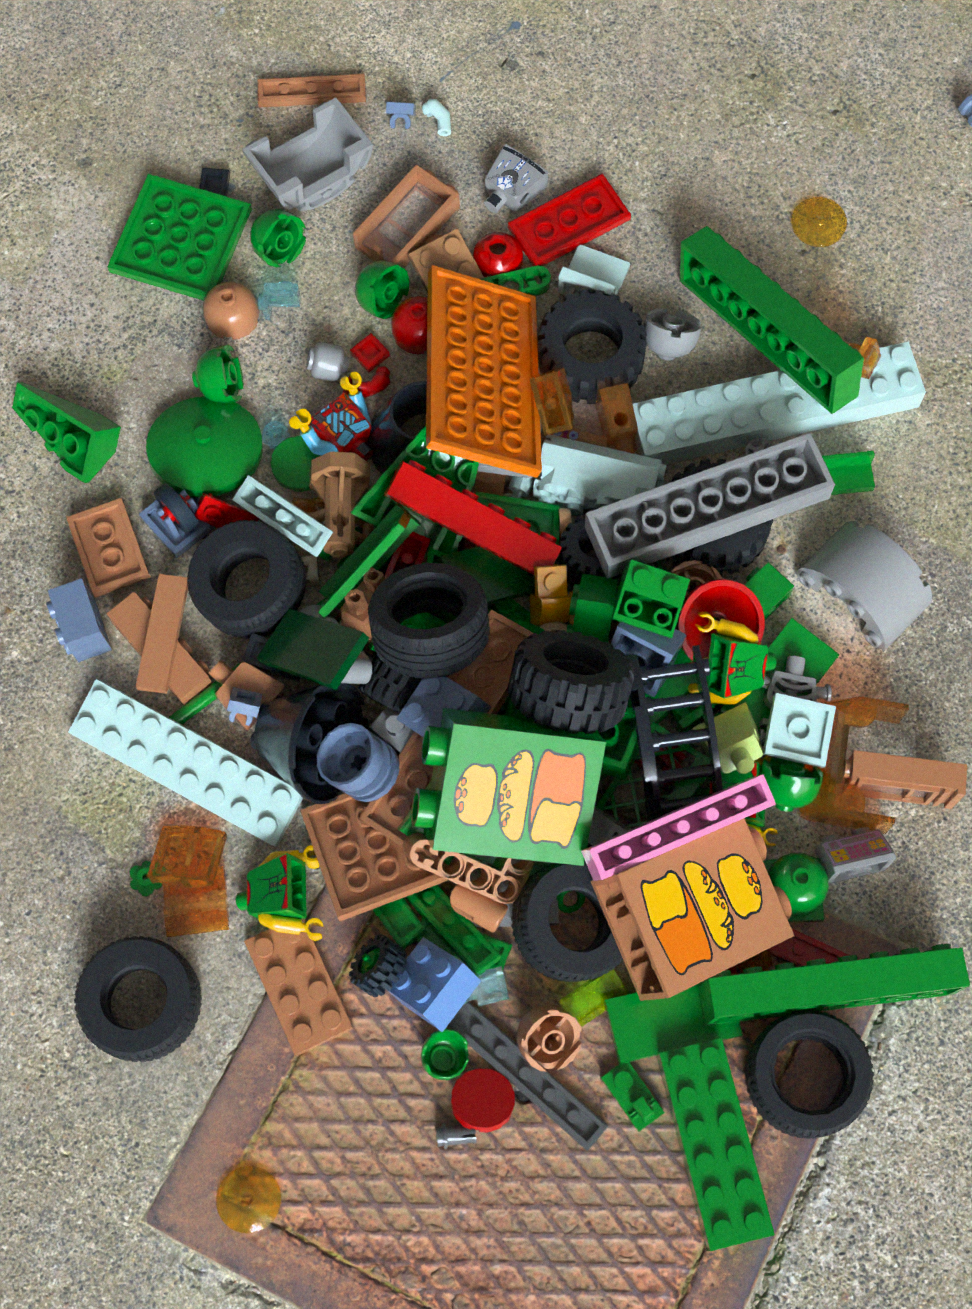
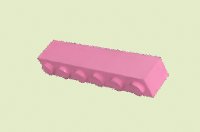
[581,774,776,881]

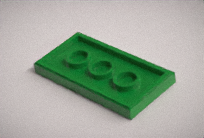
[719,618,840,746]
[603,980,743,1064]

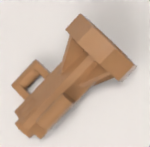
[308,451,374,558]

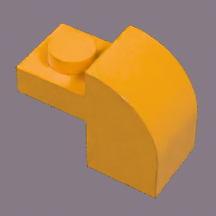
[529,564,571,626]

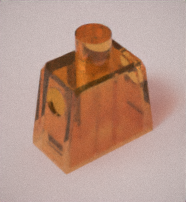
[595,383,638,454]

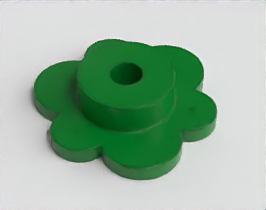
[130,861,164,897]

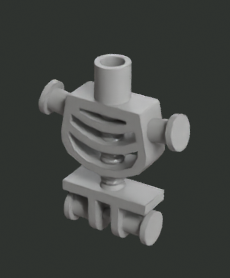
[758,656,832,745]

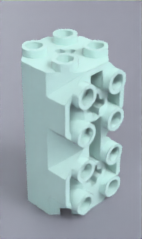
[533,434,666,516]

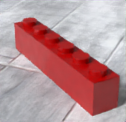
[384,460,562,575]

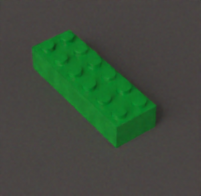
[656,1038,775,1251]

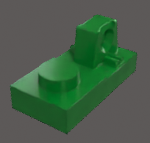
[600,1062,665,1132]

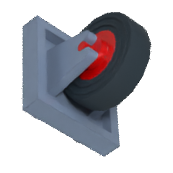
[139,483,216,558]

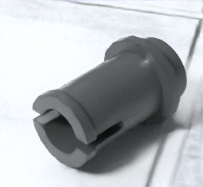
[435,1123,476,1149]

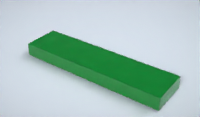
[405,885,501,977]

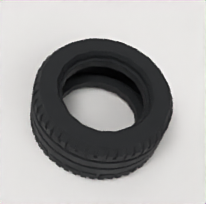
[368,563,490,679]
[745,1010,874,1139]

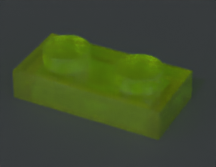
[558,969,629,1027]

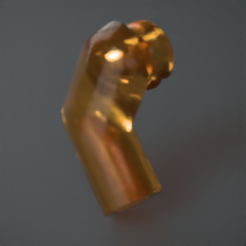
[292,497,324,514]

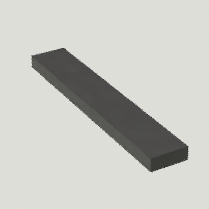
[447,1000,608,1152]

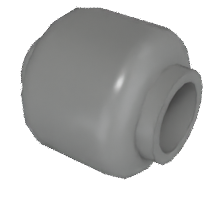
[306,342,349,382]

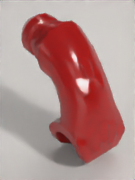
[343,366,391,398]

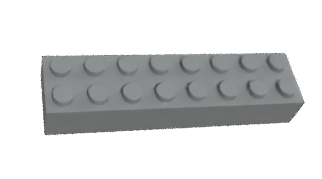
[585,433,835,579]

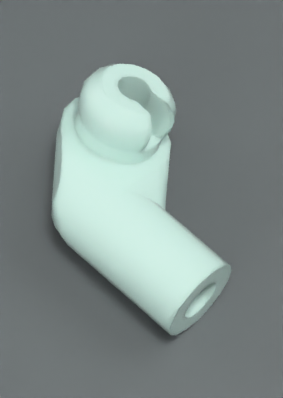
[422,99,451,136]

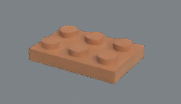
[66,498,151,598]

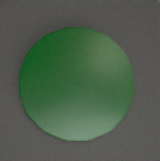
[271,436,320,492]

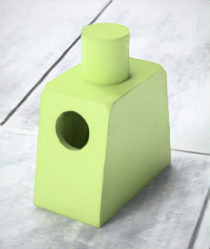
[693,702,764,774]

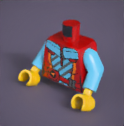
[289,372,374,461]

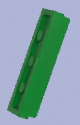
[822,451,875,495]

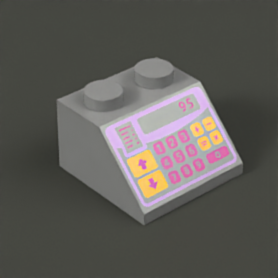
[815,827,896,884]

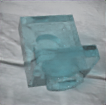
[258,281,301,320]

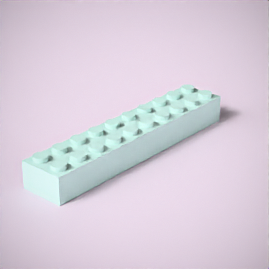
[628,341,926,465]

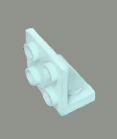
[558,245,630,296]

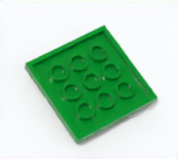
[107,174,252,301]

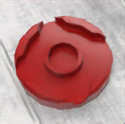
[451,1068,515,1133]

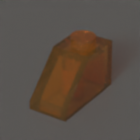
[529,367,574,436]

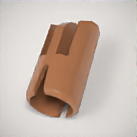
[450,885,508,933]

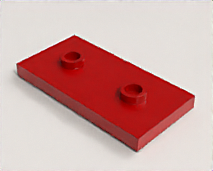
[508,173,631,266]

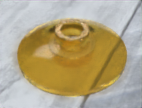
[791,197,847,247]
[216,1166,281,1233]

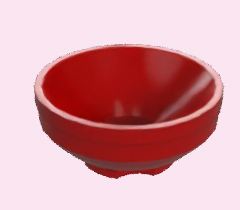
[473,232,523,278]

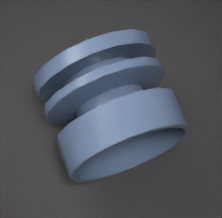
[317,723,399,802]

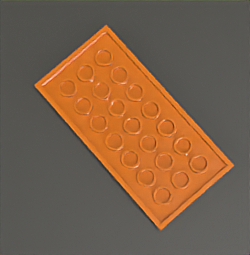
[426,265,542,478]

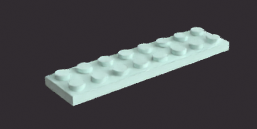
[68,679,303,847]

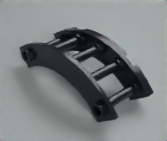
[625,645,723,822]

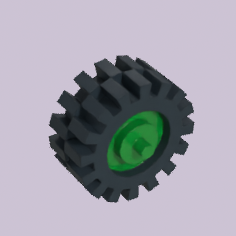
[349,935,407,997]

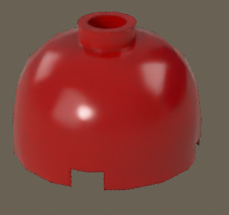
[391,296,428,355]

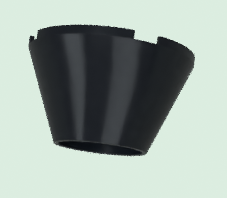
[368,381,427,475]

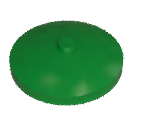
[146,396,263,497]

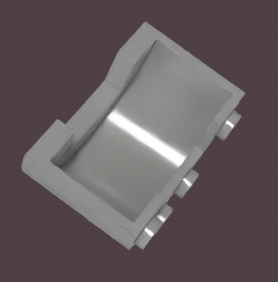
[242,98,373,212]
[795,521,932,652]

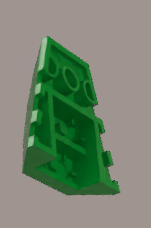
[350,425,479,554]

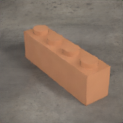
[106,592,212,705]

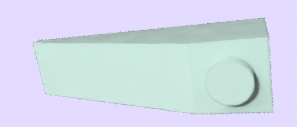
[233,475,333,557]

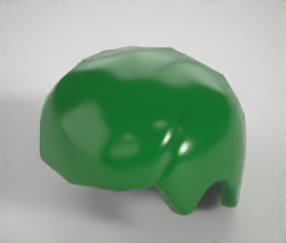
[421,1029,469,1081]

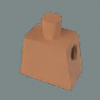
[209,660,285,732]

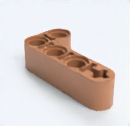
[403,833,535,904]

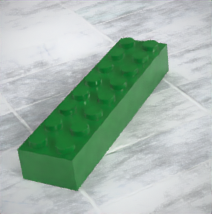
[680,226,864,414]
[698,944,970,1026]

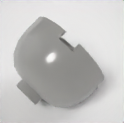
[644,308,702,361]

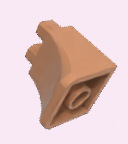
[335,567,387,656]

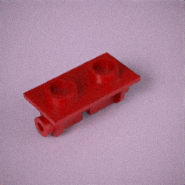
[194,493,259,528]

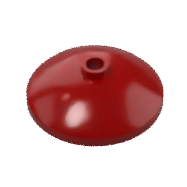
[676,579,765,661]

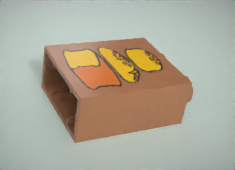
[591,818,794,1001]

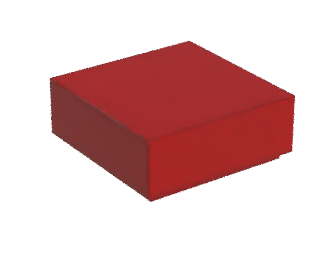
[350,333,390,373]

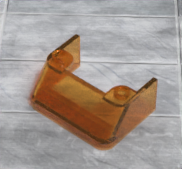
[796,696,909,834]

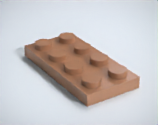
[244,919,353,1057]

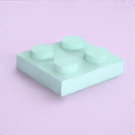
[763,693,836,768]

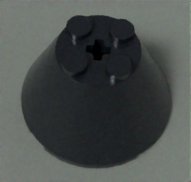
[250,683,369,804]

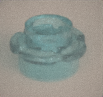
[262,421,290,449]

